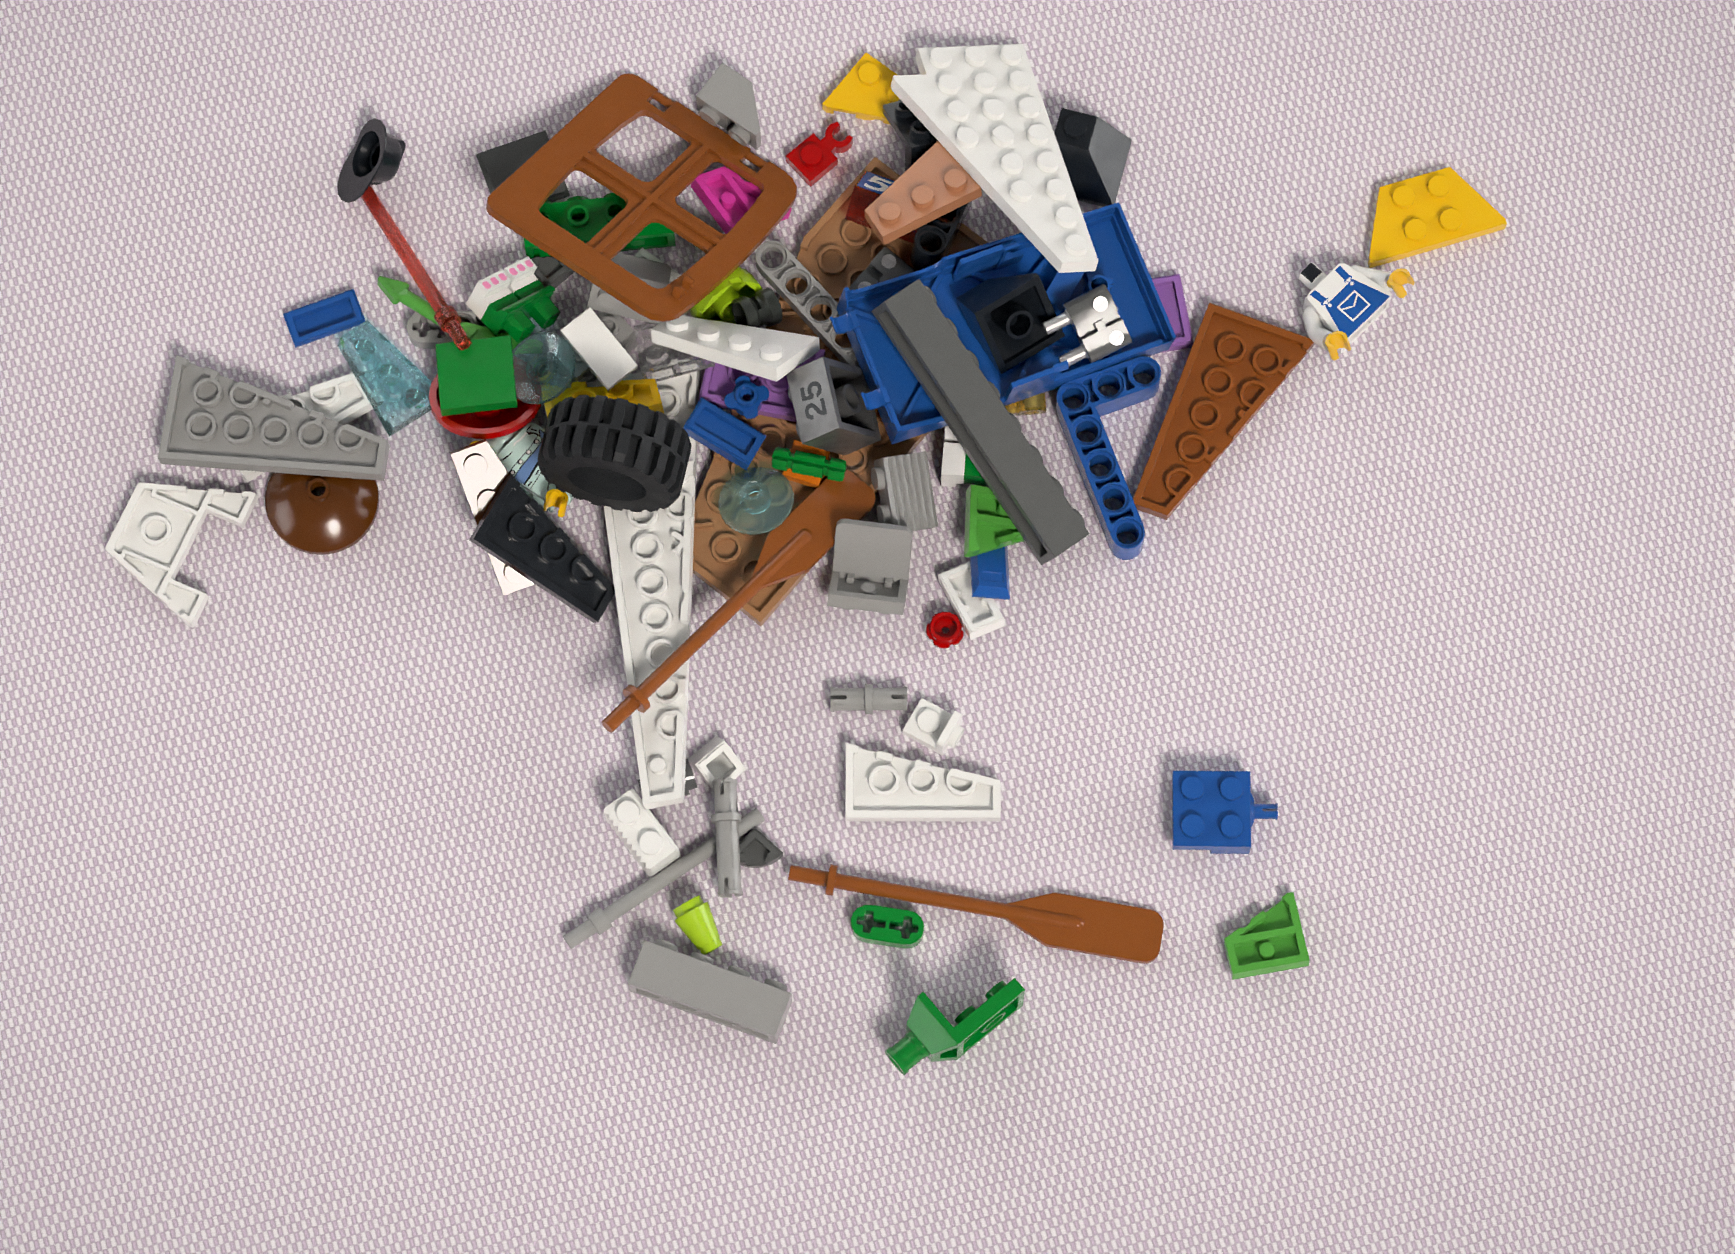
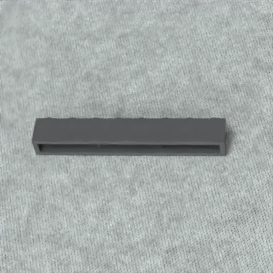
[872,279,1089,565]

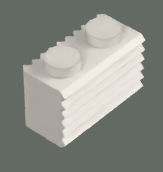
[604,788,681,878]

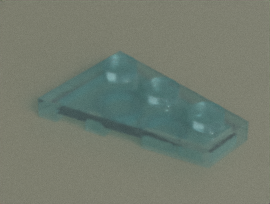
[338,320,432,437]

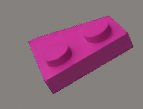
[691,166,792,234]

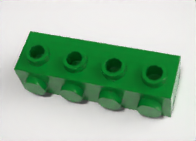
[524,193,676,259]

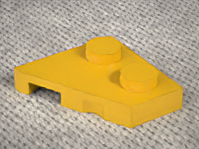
[822,52,900,125]

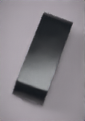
[910,201,972,270]

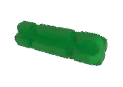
[771,447,847,482]

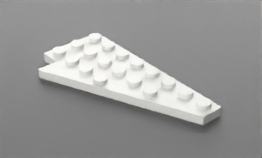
[891,44,1098,273]

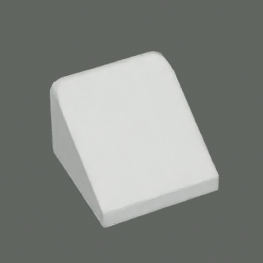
[688,736,746,791]

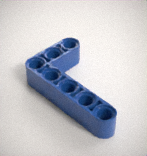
[1055,356,1161,560]

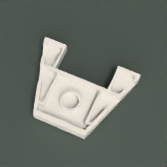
[105,482,258,628]

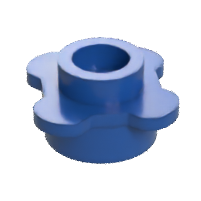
[724,376,769,419]

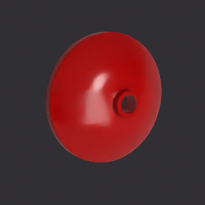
[429,356,543,439]

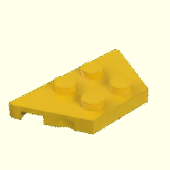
[1368,167,1507,268]

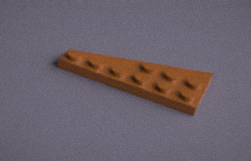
[1133,303,1315,520]

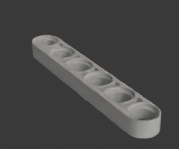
[755,240,860,368]

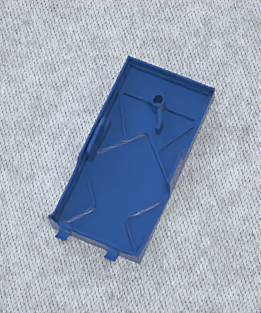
[830,202,1176,445]

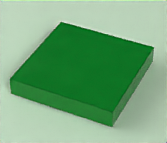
[436,335,518,416]

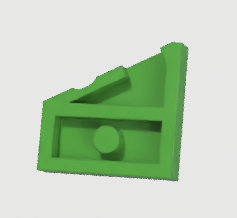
[964,484,1025,557]
[1224,892,1310,980]

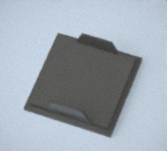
[476,130,570,202]

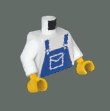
[1298,262,1415,360]

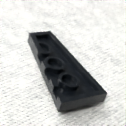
[469,475,615,623]

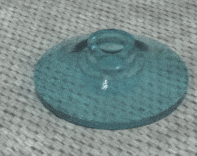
[513,332,576,404]
[718,467,794,535]

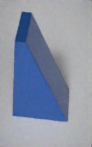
[1046,272,1084,316]

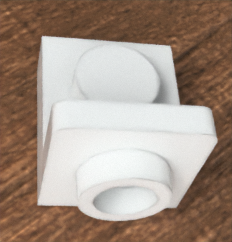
[903,698,965,756]

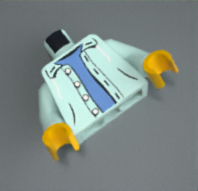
[470,422,574,517]

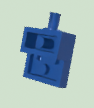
[1172,771,1278,854]

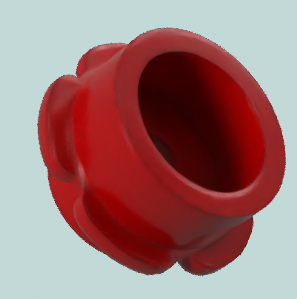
[926,612,964,649]

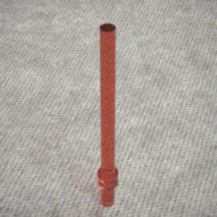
[361,186,472,350]

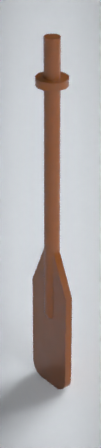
[601,470,875,733]
[788,864,1164,964]

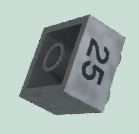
[787,357,881,455]

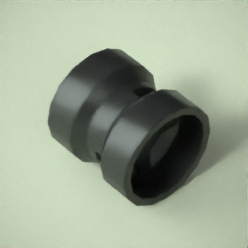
[732,287,783,328]

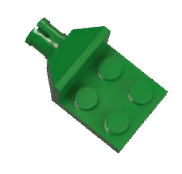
[885,978,1025,1075]

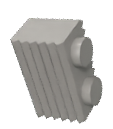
[871,451,938,531]

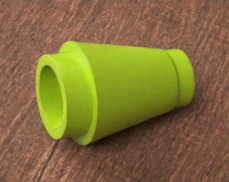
[673,895,723,955]

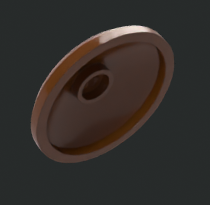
[265,473,379,555]

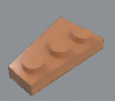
[864,141,982,245]

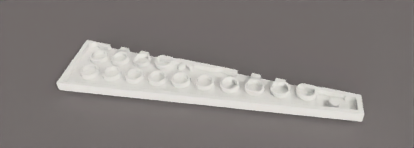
[587,361,700,810]

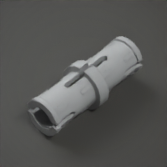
[830,684,907,714]

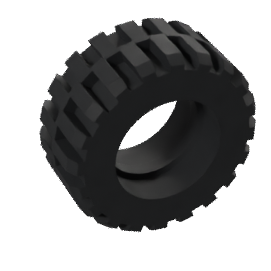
[537,395,692,512]

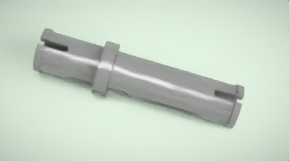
[711,778,743,898]

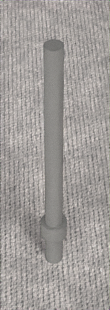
[563,808,765,949]

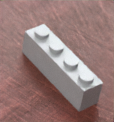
[628,939,792,1044]

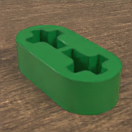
[851,905,924,949]

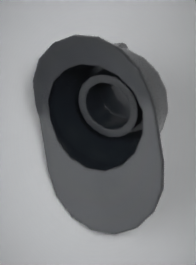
[337,118,406,203]

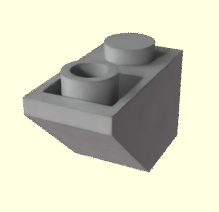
[696,63,761,150]

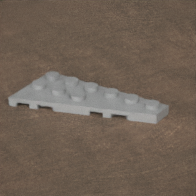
[158,355,390,481]

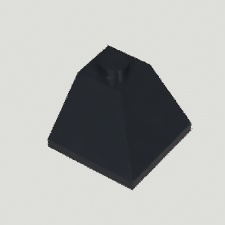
[1054,108,1132,207]
[956,273,1065,374]

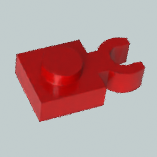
[786,122,853,187]

